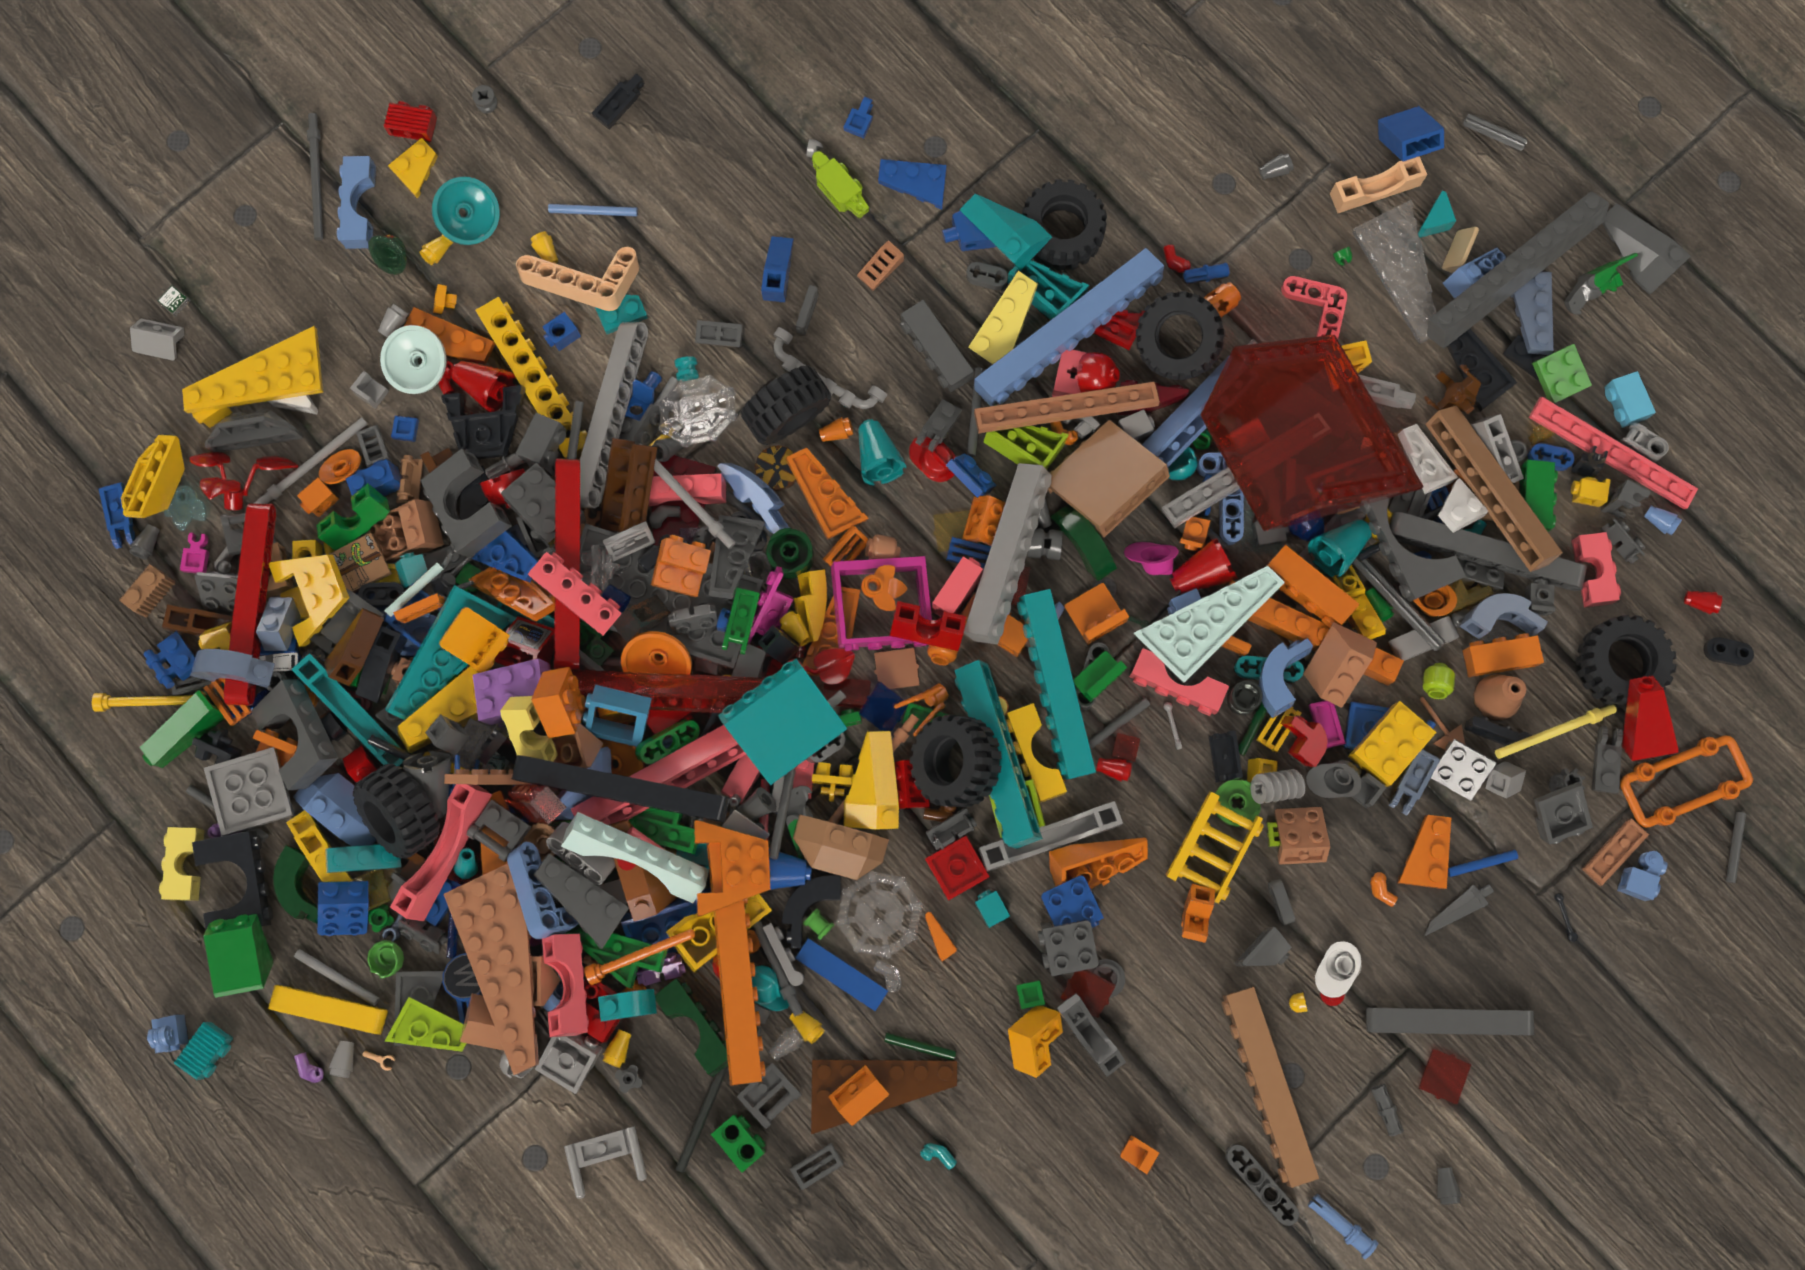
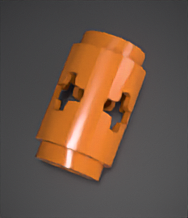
[1203,282,1241,317]

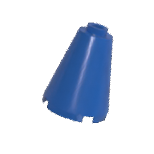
[769,849,812,890]

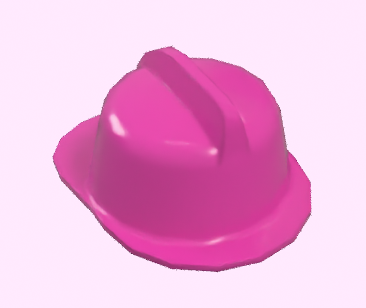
[1124,542,1179,575]

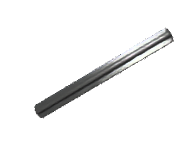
[1353,558,1445,651]

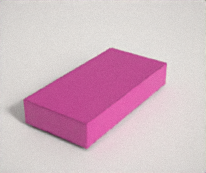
[1309,700,1346,749]

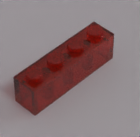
[505,784,567,825]

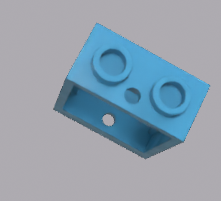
[582,685,652,747]

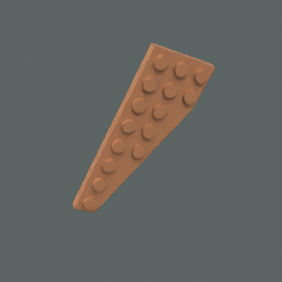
[444,864,539,1075]

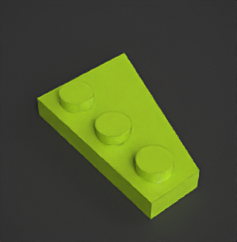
[385,997,467,1052]

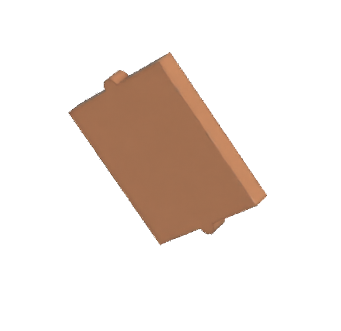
[874,648,919,691]

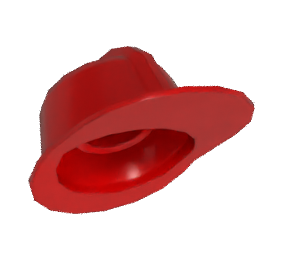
[909,437,956,482]

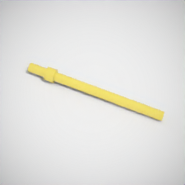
[1495,705,1617,759]

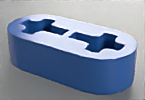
[1528,443,1574,471]

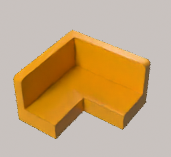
[1008,1005,1063,1078]

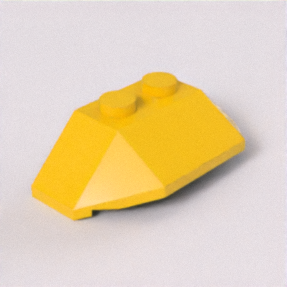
[121,435,185,518]

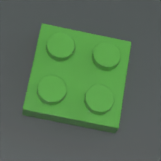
[1532,344,1592,403]

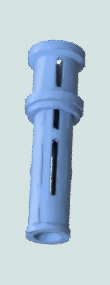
[1308,1194,1378,1260]

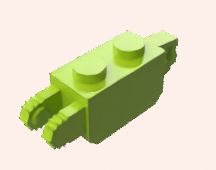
[812,151,869,218]

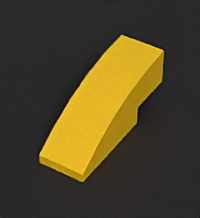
[793,569,827,643]

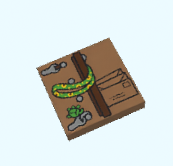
[329,533,392,593]

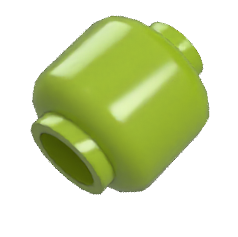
[1423,663,1455,699]

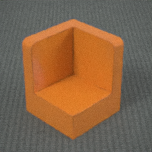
[1120,1135,1159,1174]

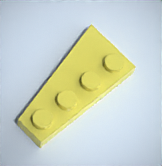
[968,271,1038,364]

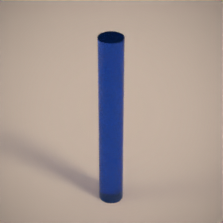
[446,886,459,958]

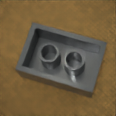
[501,462,586,550]

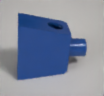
[942,211,996,251]

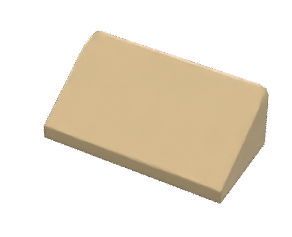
[1442,227,1479,273]

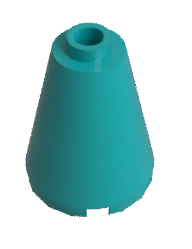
[858,419,906,485]
[1308,519,1372,578]

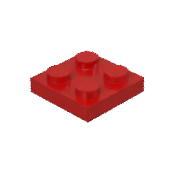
[925,836,990,901]

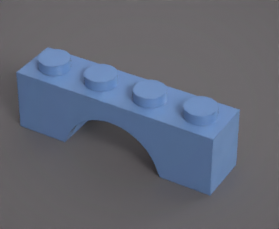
[337,156,376,249]

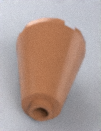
[1474,674,1526,721]

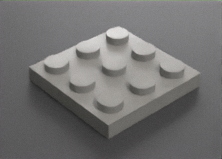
[204,747,294,836]

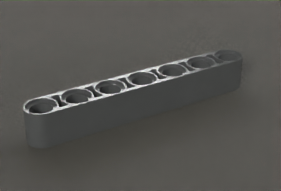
[1366,1008,1535,1035]

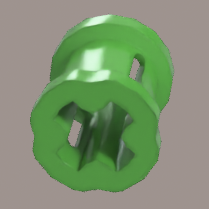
[803,908,834,940]

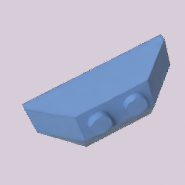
[538,747,612,820]
[293,773,377,846]

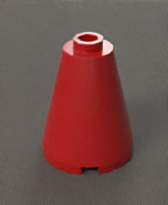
[451,361,516,412]
[1170,538,1238,594]

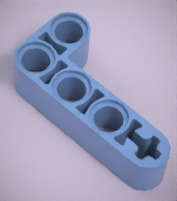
[1196,453,1244,545]
[507,842,578,939]

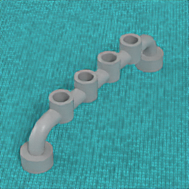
[773,327,887,409]

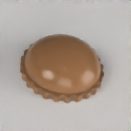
[522,823,557,861]

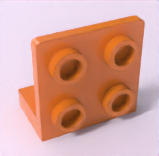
[962,495,1005,546]
[1064,583,1129,645]

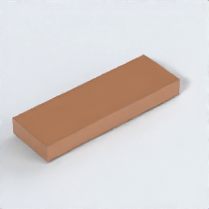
[1582,818,1649,886]

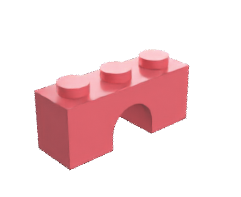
[1571,532,1621,608]

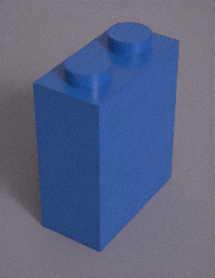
[1378,106,1444,162]

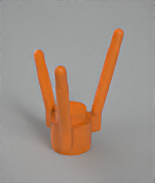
[894,684,948,737]

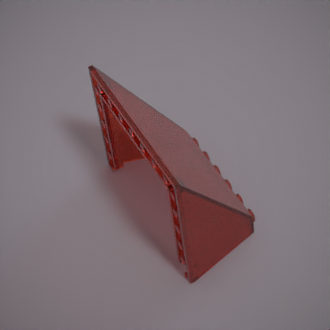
[1200,335,1424,531]

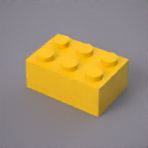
[1348,701,1437,787]

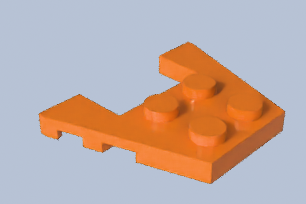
[694,820,770,917]

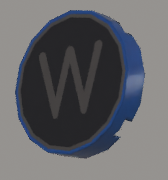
[442,953,482,1002]

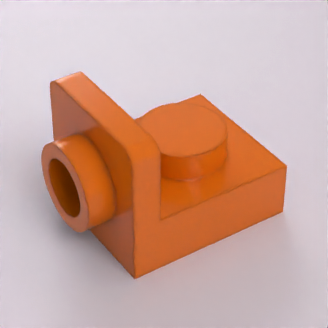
[1180,516,1211,551]

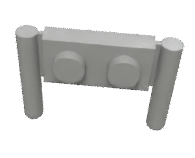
[564,1126,647,1199]

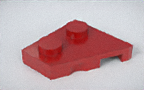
[1093,310,1145,350]

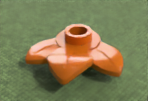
[861,565,908,611]

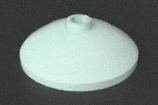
[380,325,446,394]

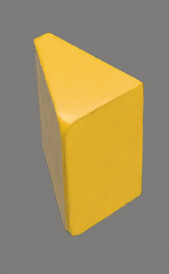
[1247,758,1277,783]

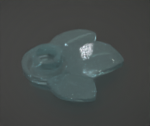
[164,485,206,531]

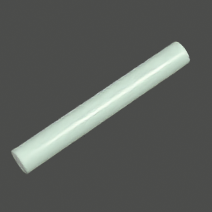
[384,563,443,617]

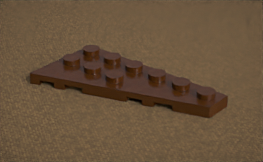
[811,1059,957,1135]

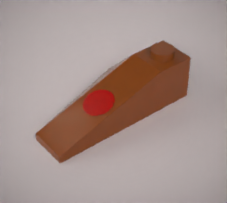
[609,819,678,922]

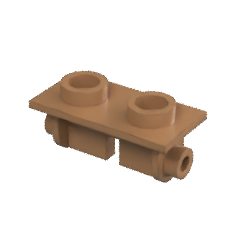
[396,455,424,503]

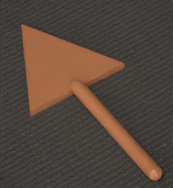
[1420,697,1465,751]

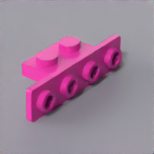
[748,566,793,644]

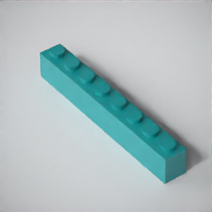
[1017,589,1096,780]
[954,660,1043,849]

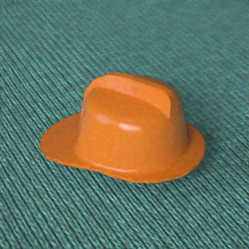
[1413,585,1457,617]

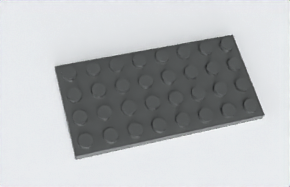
[580,524,763,670]

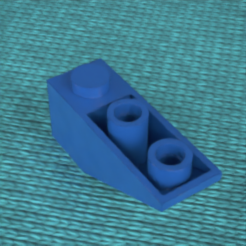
[761,236,794,302]

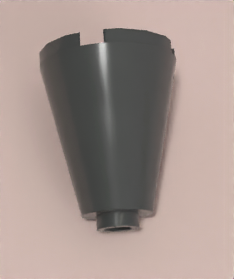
[403,750,452,819]

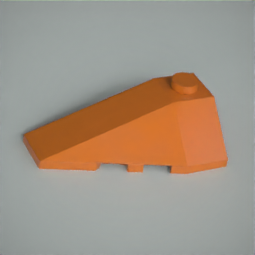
[1049,838,1148,889]

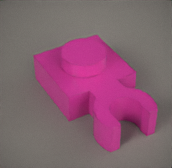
[180,533,209,573]

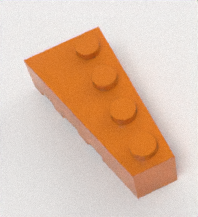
[1267,545,1360,628]

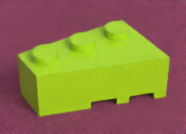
[984,426,1069,470]

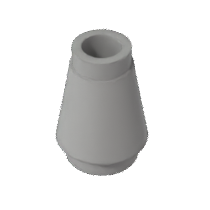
[377,304,409,338]
[329,1041,354,1078]

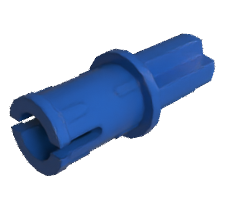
[1184,263,1229,283]

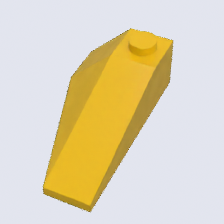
[666,894,772,972]

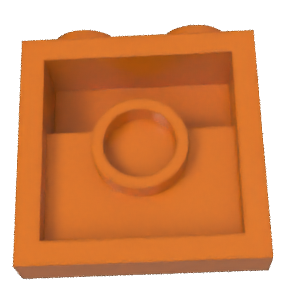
[651,535,711,597]

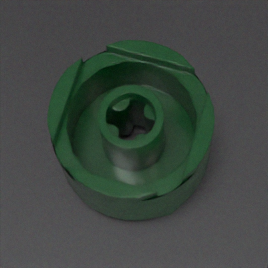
[766,528,814,579]

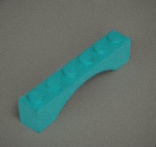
[291,653,404,767]

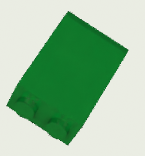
[203,914,274,998]

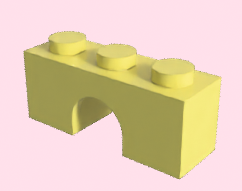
[500,696,558,762]
[159,827,205,901]

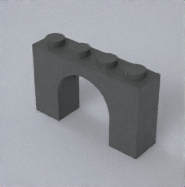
[420,449,512,558]
[252,679,338,790]

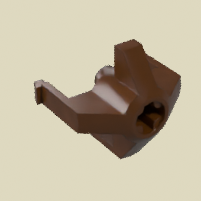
[1424,364,1481,414]

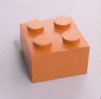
[531,667,586,738]

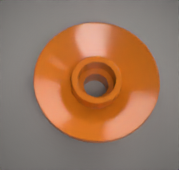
[319,449,361,484]

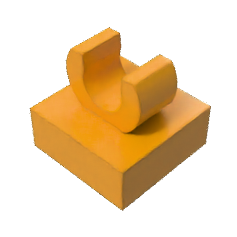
[433,284,457,314]

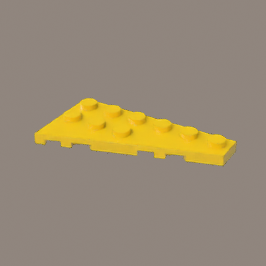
[182,326,323,413]

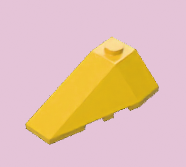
[844,731,899,829]

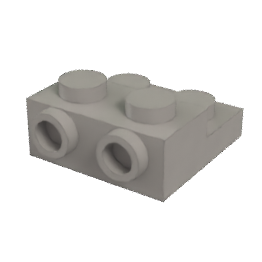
[535,1034,603,1094]

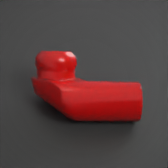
[1163,245,1191,273]
[438,361,454,395]

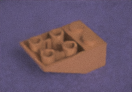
[366,499,444,564]

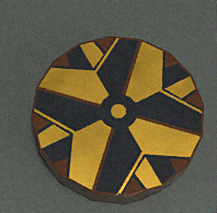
[755,445,796,491]

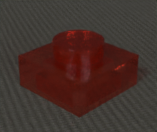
[1111,733,1141,762]

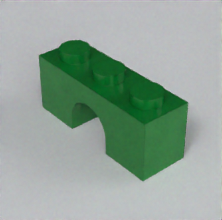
[317,483,390,551]

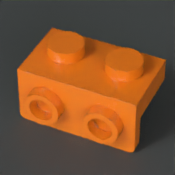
[253,728,298,766]

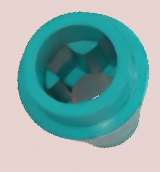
[454,848,478,879]

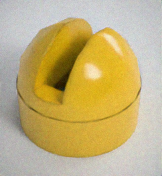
[1289,992,1308,1013]

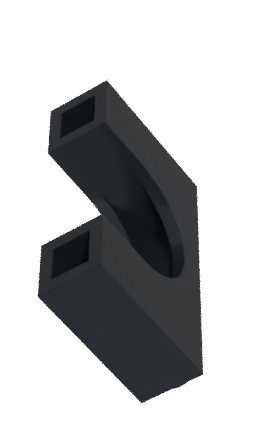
[192,831,273,929]

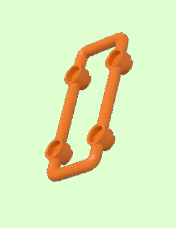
[1620,735,1753,828]

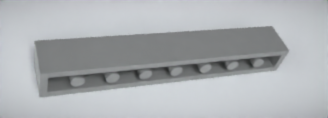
[964,463,1052,645]

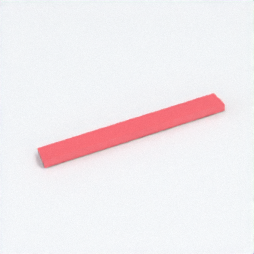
[1528,397,1698,509]

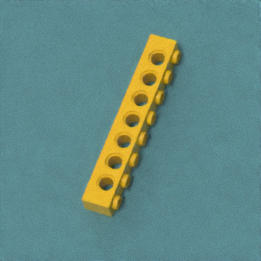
[475,297,587,459]

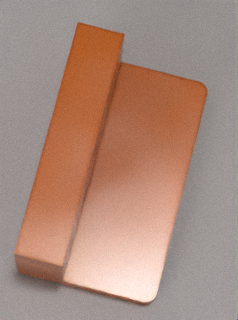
[828,1065,889,1126]

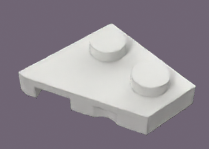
[1438,478,1488,533]

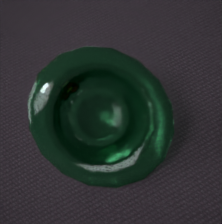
[368,235,407,275]

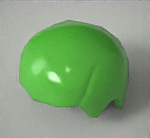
[367,940,404,979]

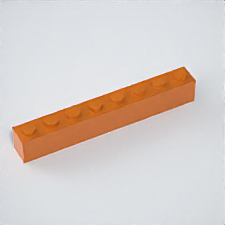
[1228,580,1404,686]

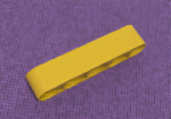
[268,985,388,1035]

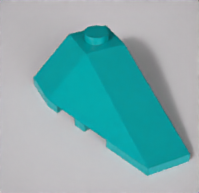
[960,194,1052,270]

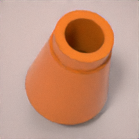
[819,417,854,442]

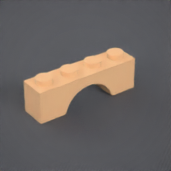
[1330,156,1427,213]

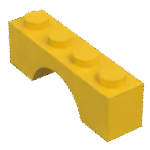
[1006,703,1067,803]

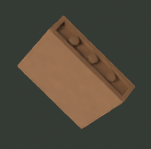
[1047,420,1170,538]

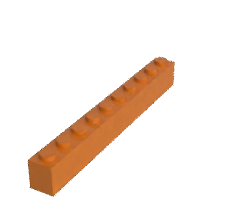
[706,843,765,1086]

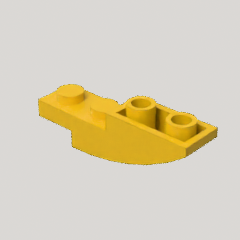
[1328,565,1386,639]
[286,810,353,882]

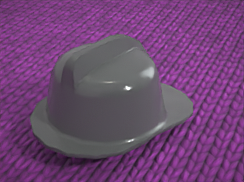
[1306,760,1362,798]

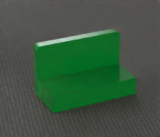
[1073,651,1127,702]

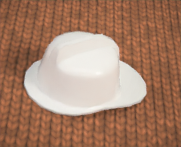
[1315,941,1362,998]

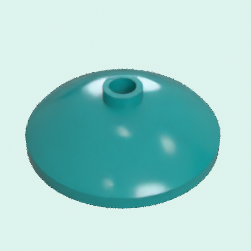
[432,177,500,245]

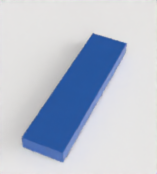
[795,938,888,1011]

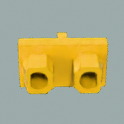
[812,762,853,802]

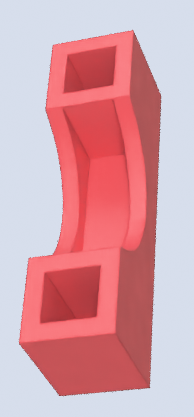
[648,474,726,507]
[1129,648,1229,716]
[542,934,589,1037]

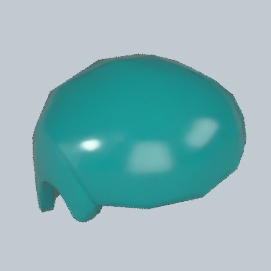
[1168,447,1198,481]

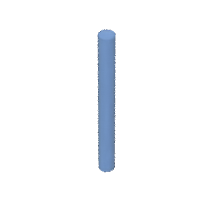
[548,204,638,216]

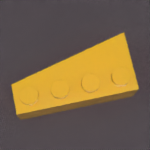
[398,666,478,753]

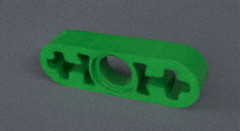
[635,719,700,764]

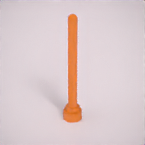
[584,929,695,985]

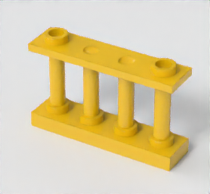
[1166,791,1264,904]

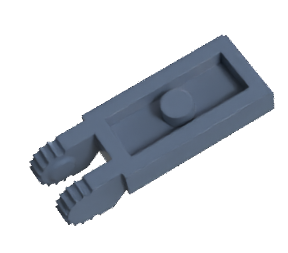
[1389,749,1440,816]

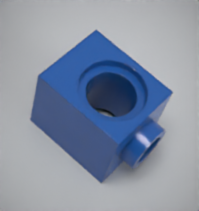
[542,311,581,351]

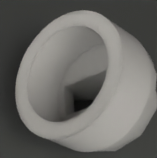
[806,139,823,158]

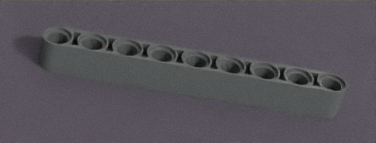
[1389,512,1587,591]

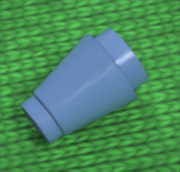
[1644,505,1682,535]

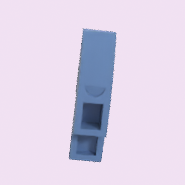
[718,463,790,534]

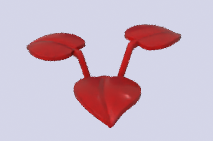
[189,452,299,511]
[755,646,855,685]

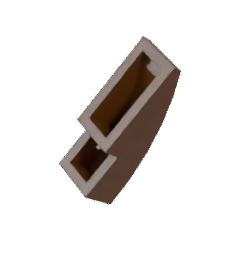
[162,604,233,636]

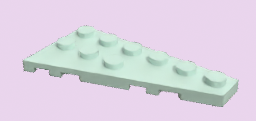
[1133,566,1285,683]

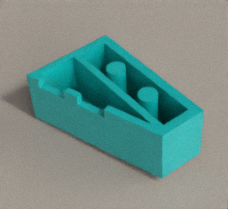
[1007,260,1089,321]

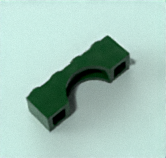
[655,979,728,1077]

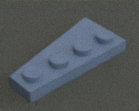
[1511,271,1554,355]

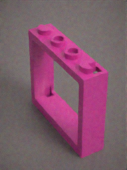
[831,556,932,651]

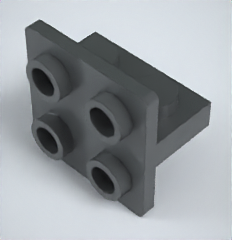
[195,571,238,612]

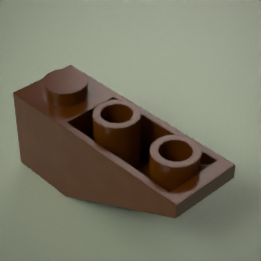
[324,608,384,686]

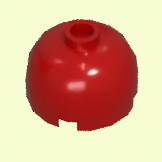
[1077,352,1120,393]
[480,469,525,509]

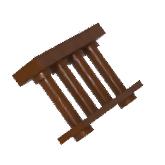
[599,438,657,540]

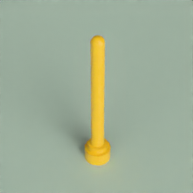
[92,693,193,712]

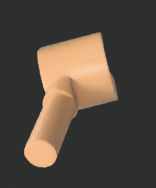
[363,1050,396,1070]

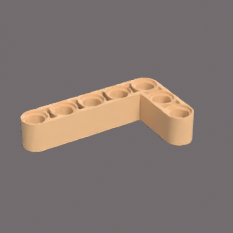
[516,247,639,311]

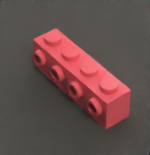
[528,552,622,636]

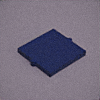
[859,681,908,732]

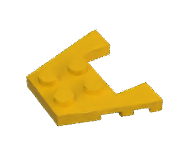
[268,555,349,647]

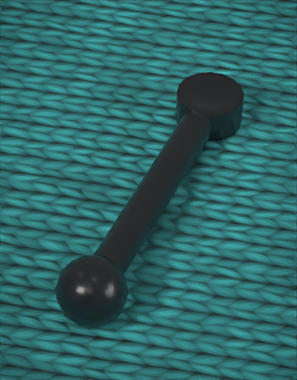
[1554,893,1578,942]

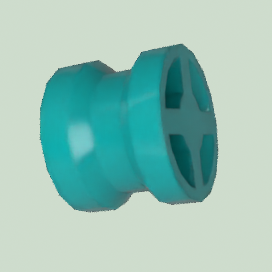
[674,356,699,382]

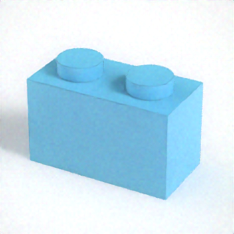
[1604,371,1656,428]

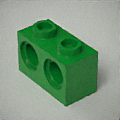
[711,1113,766,1173]

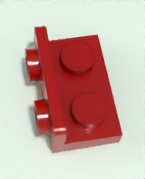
[894,760,930,810]

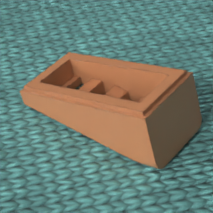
[857,241,904,291]

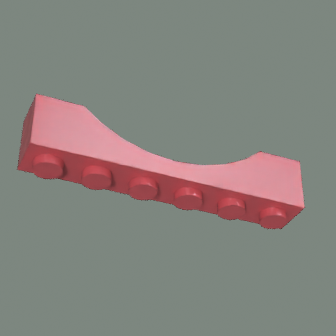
[390,784,492,921]

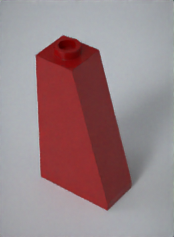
[1622,676,1679,761]

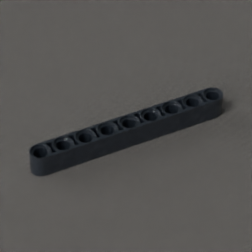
[511,755,730,822]

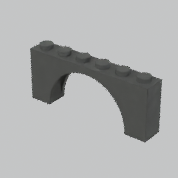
[1349,450,1466,602]

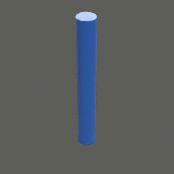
[1448,850,1518,877]

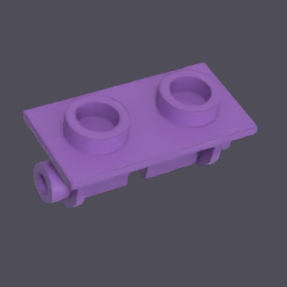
[636,953,686,986]

